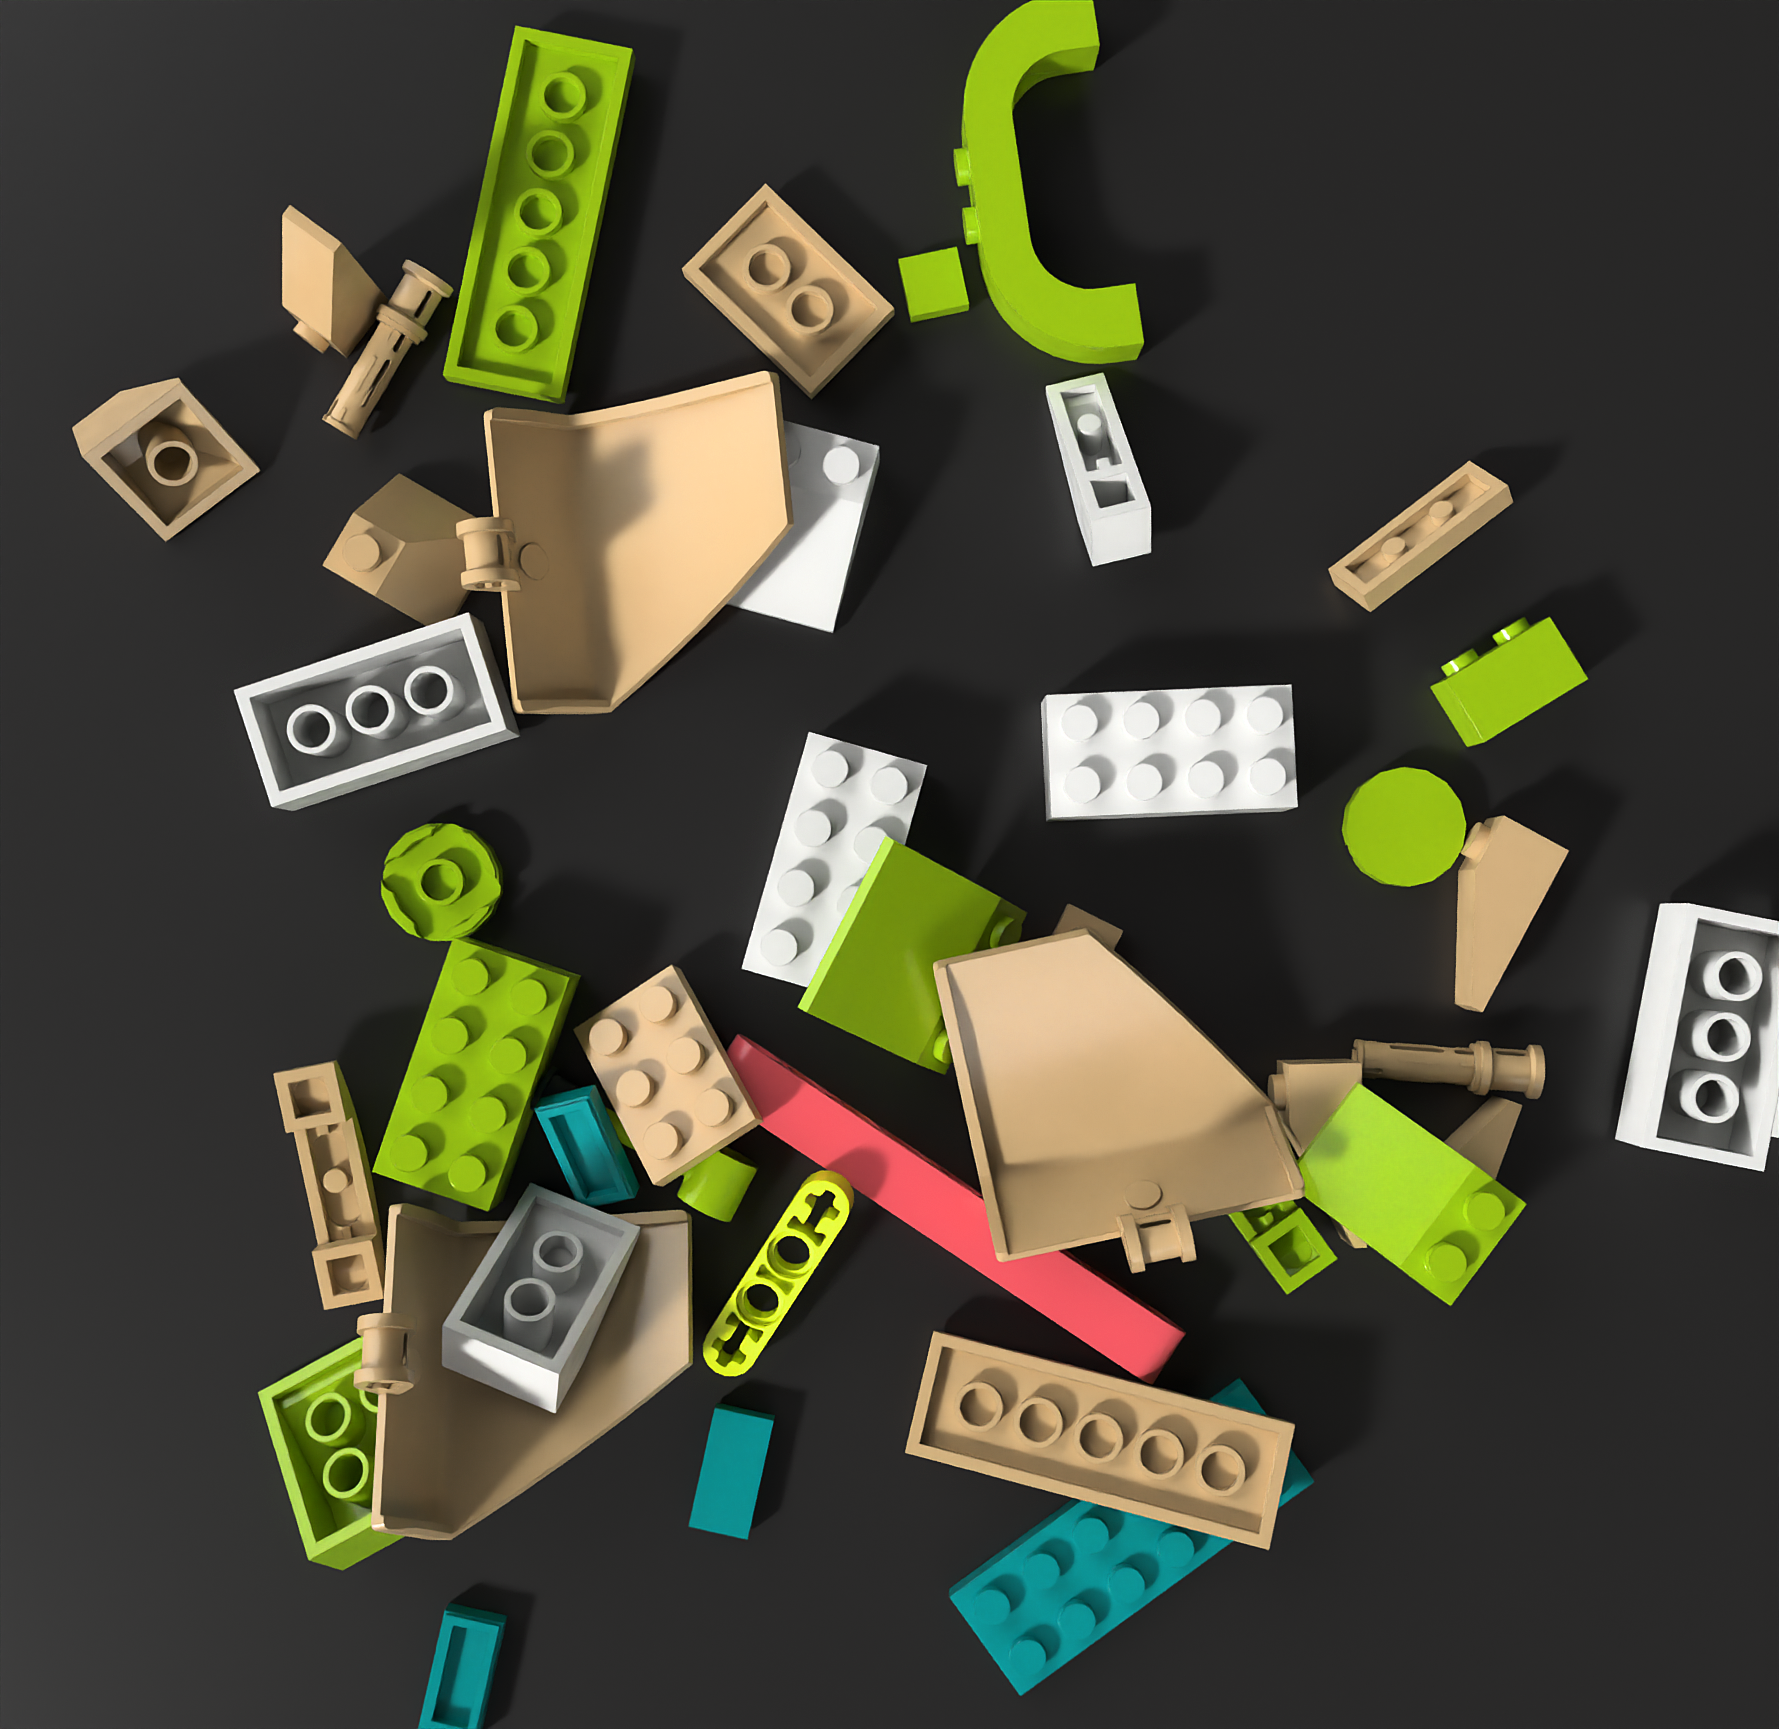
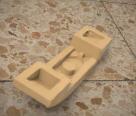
[273,1060,385,1310]

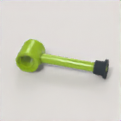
[530,1066,759,1222]

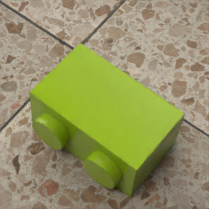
[1430,617,1588,747]

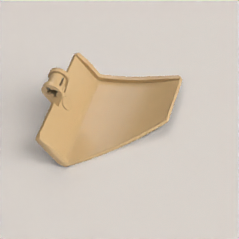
[456,371,794,714]
[933,928,1305,1274]
[354,1203,693,1540]

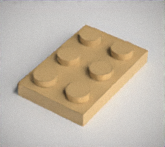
[682,183,894,400]
[573,965,764,1187]

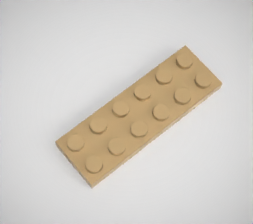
[905,1330,1295,1550]

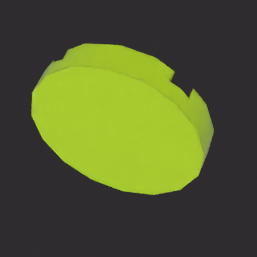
[1342,767,1466,887]
[381,823,503,941]

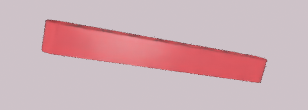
[726,1034,1186,1384]

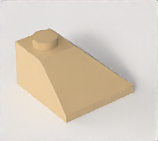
[72,377,260,542]
[322,473,476,626]

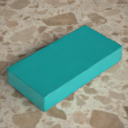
[534,1085,640,1207]
[688,1403,775,1540]
[418,1603,508,1729]

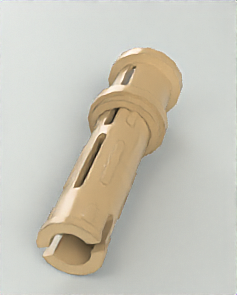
[322,259,454,440]
[1351,1039,1545,1099]

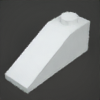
[1046,372,1151,566]

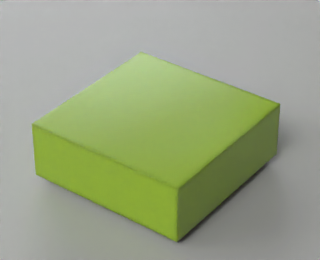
[898,247,969,323]

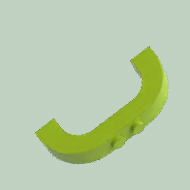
[954,0,1144,364]

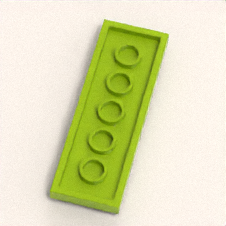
[443,25,636,404]

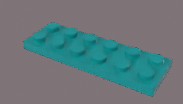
[949,1377,1315,1696]

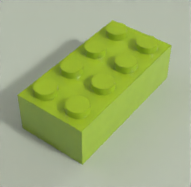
[372,937,581,1212]

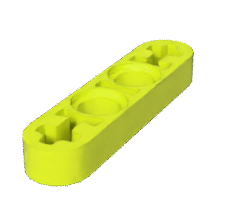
[703,1170,854,1376]

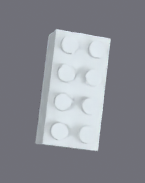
[234,612,520,811]
[1041,684,1298,822]
[741,732,927,987]
[1615,903,1779,1172]

